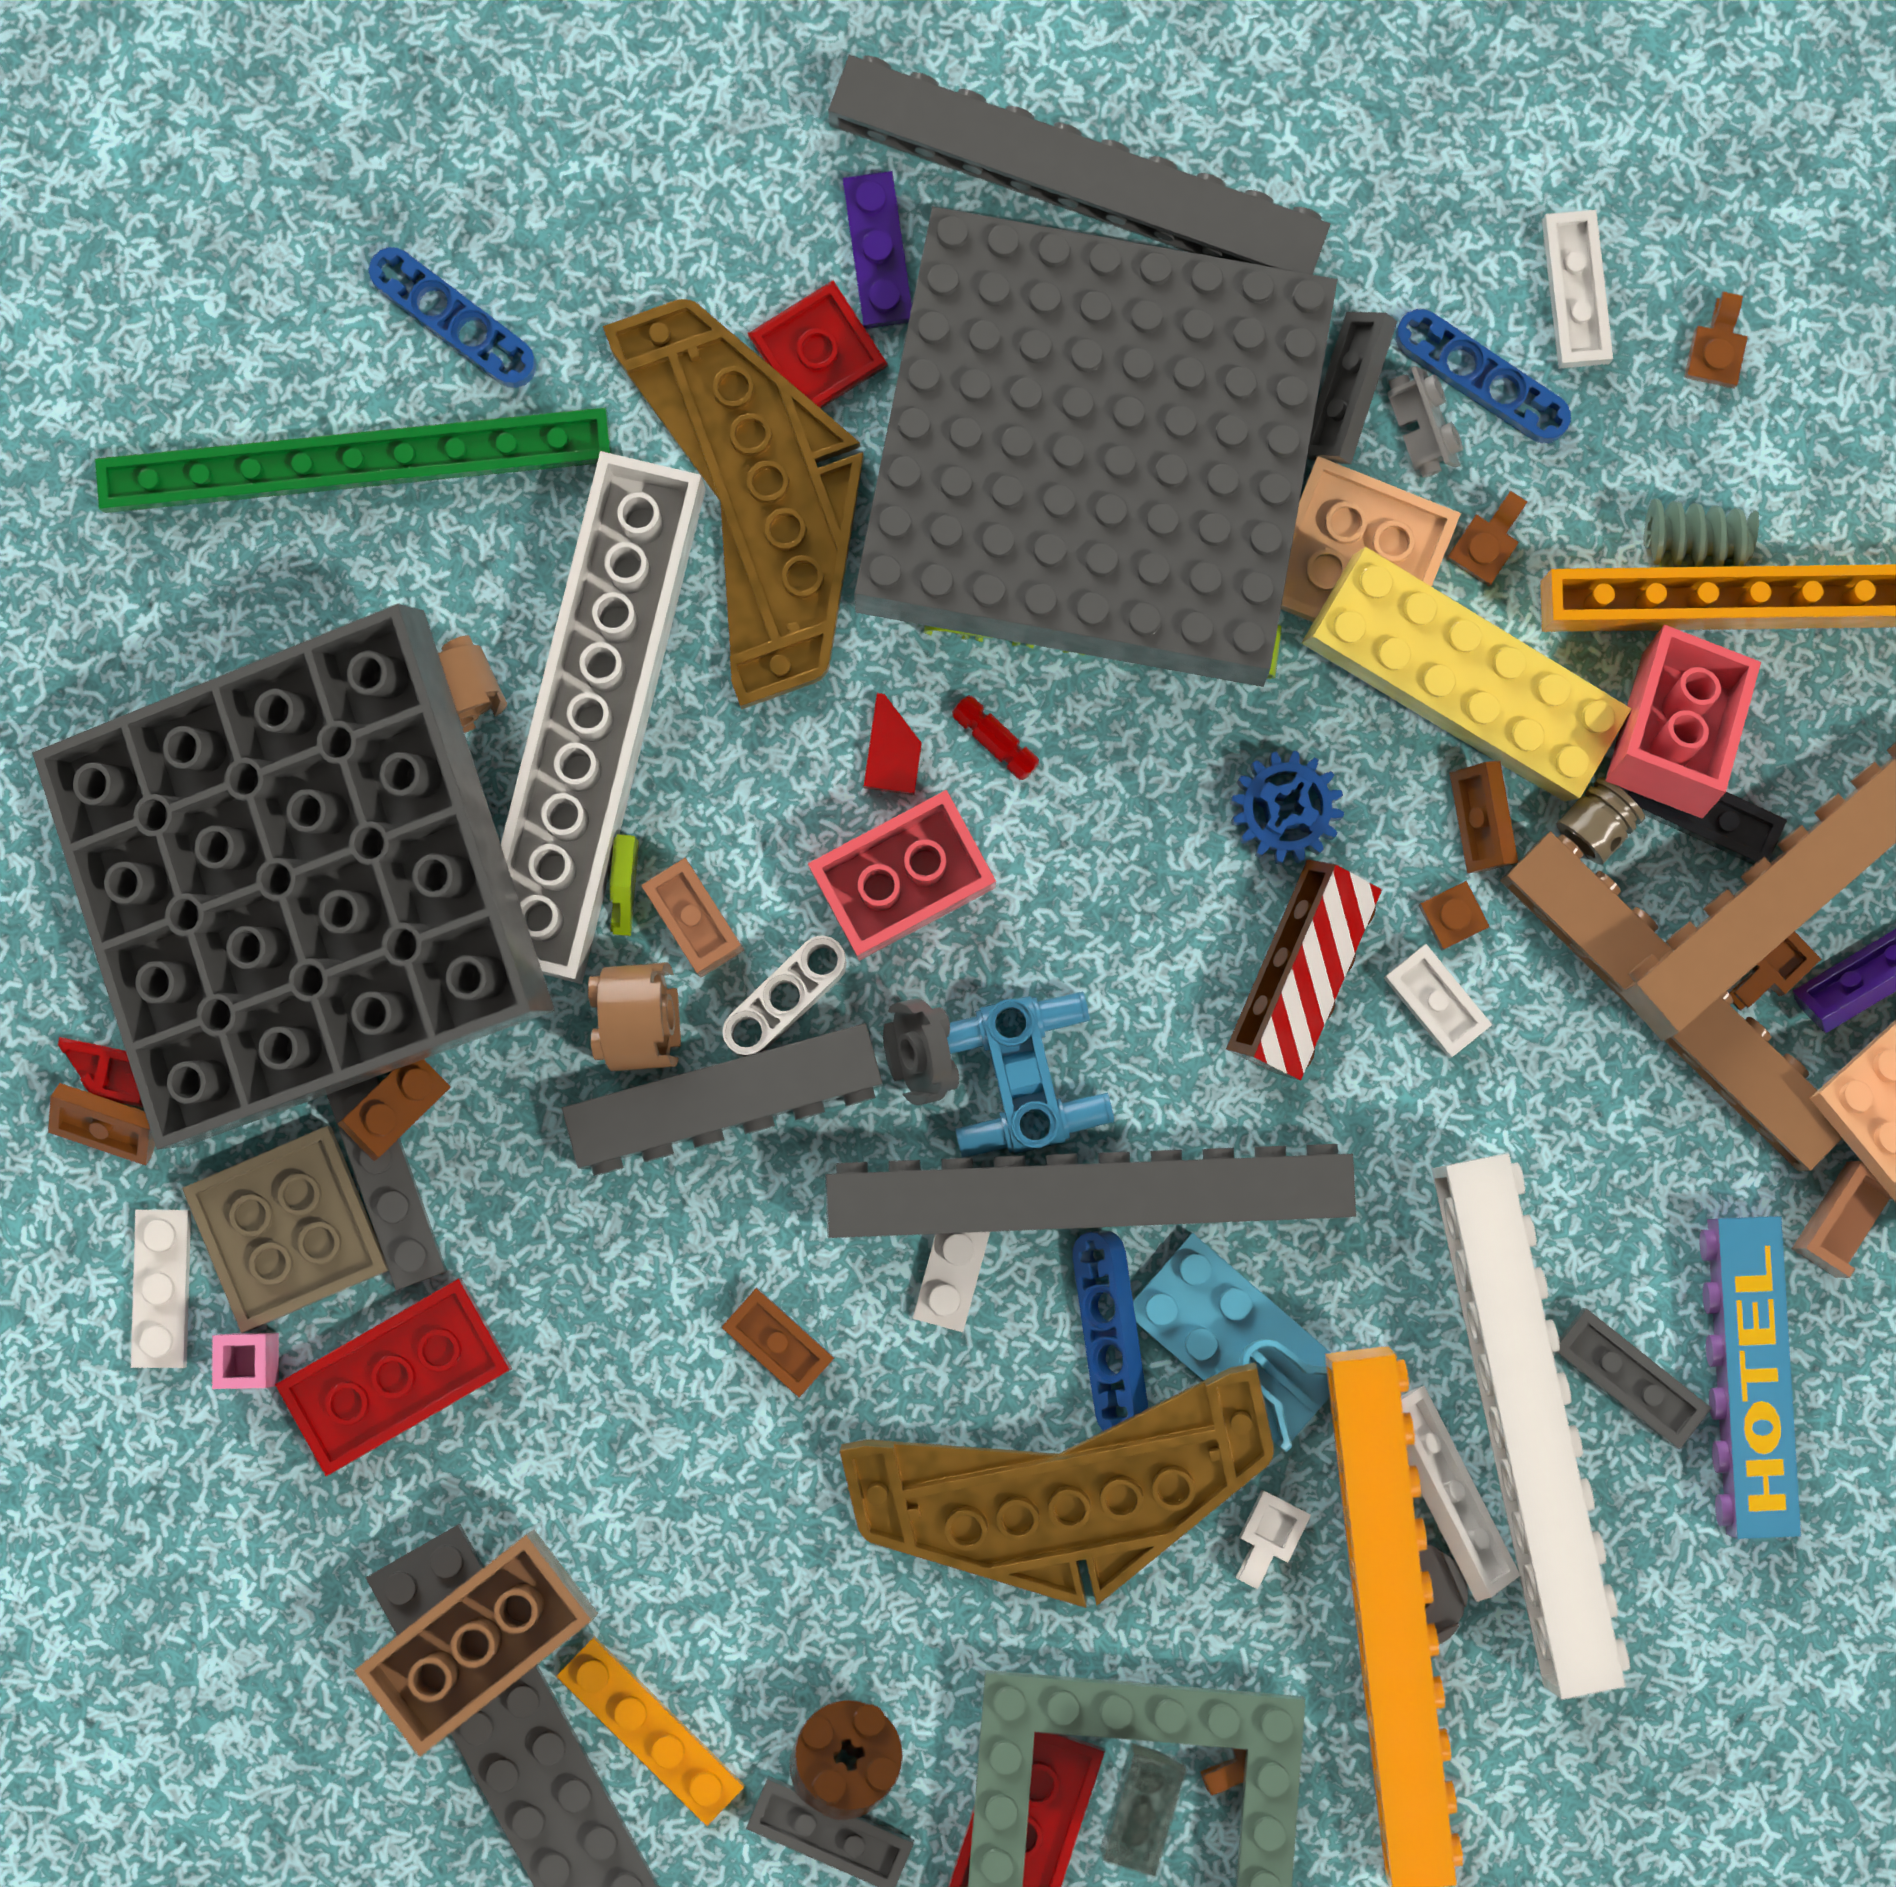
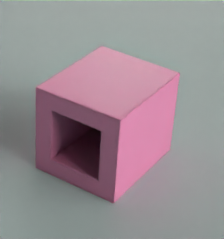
[212,1333,279,1389]

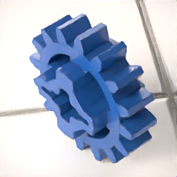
[1230,751,1344,865]

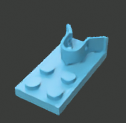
[1133,1233,1331,1452]

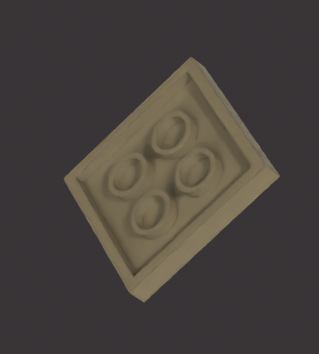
[182,1126,389,1333]

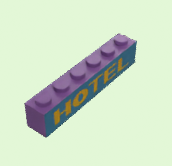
[1699,1216,1801,1539]

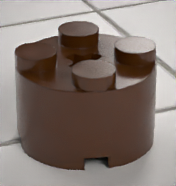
[789,1700,903,1820]

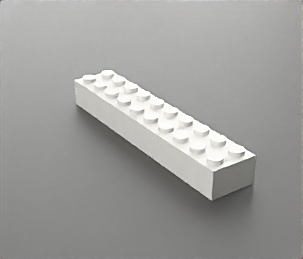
[501,451,706,984]
[1431,1153,1630,1700]

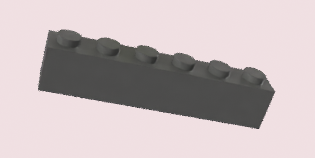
[562,1023,883,1176]

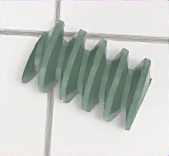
[1643,498,1759,567]

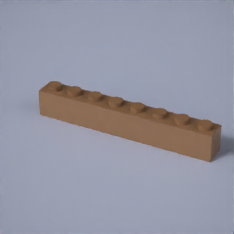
[1620,742,1896,1041]
[1499,831,1842,1172]

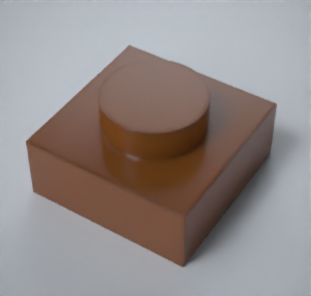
[1418,881,1490,951]

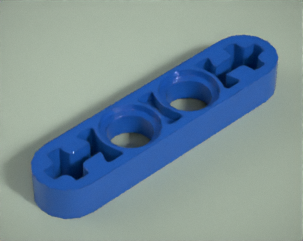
[369,247,537,388]
[1395,309,1571,443]
[1073,1230,1149,1431]

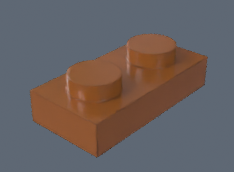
[1450,761,1519,874]
[338,1059,451,1161]
[48,1083,155,1166]
[721,1288,835,1397]

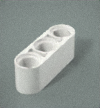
[723,936,847,1057]

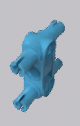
[947,991,1114,1158]

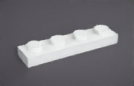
[1401,1386,1521,1602]

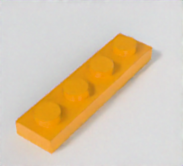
[556,1636,745,1826]

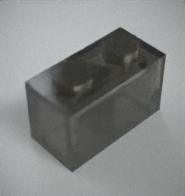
[1100,1743,1187,1877]

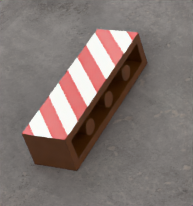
[1226,859,1382,1081]

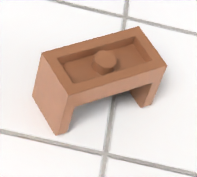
[641,858,744,978]
[1791,1161,1893,1278]

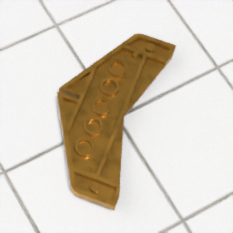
[603,299,864,710]
[840,1363,1274,1608]

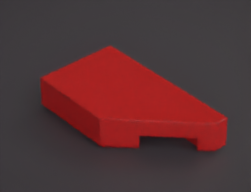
[864,693,922,795]
[58,1037,143,1107]

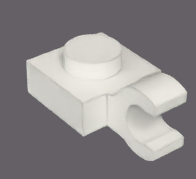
[1235,1490,1311,1589]

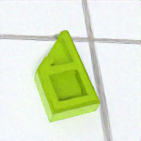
[610,834,639,936]

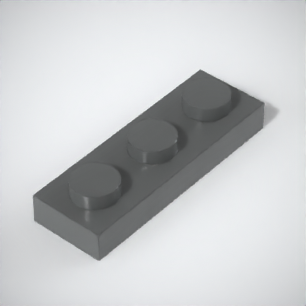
[1307,312,1397,464]
[1555,1308,1712,1449]
[746,1776,914,1887]

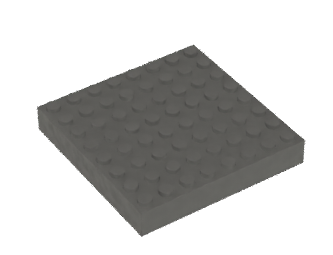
[854,206,1338,687]
[32,604,555,1150]

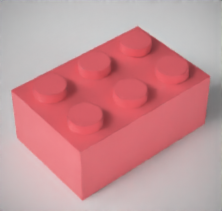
[1605,624,1761,819]
[808,790,996,961]

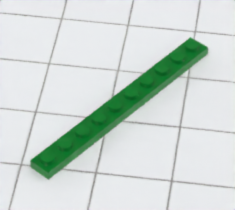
[95,408,612,513]

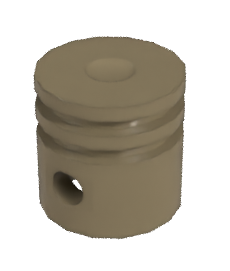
[1556,777,1645,865]

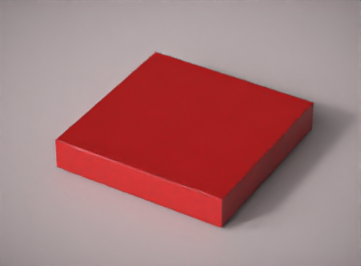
[747,280,888,409]

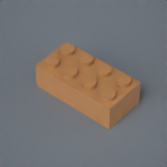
[354,1529,599,1757]

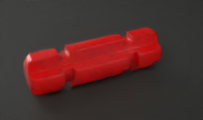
[952,695,1039,780]

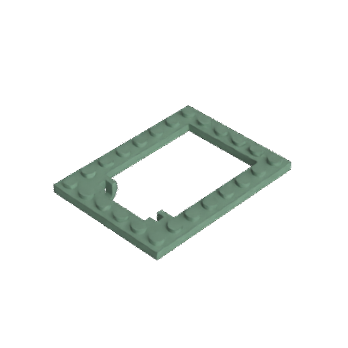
[968,1670,1305,1887]

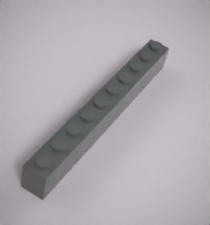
[828,55,1331,275]
[825,1144,1356,1238]

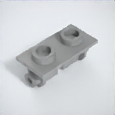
[1387,366,1463,478]

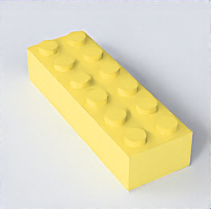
[1301,547,1632,802]

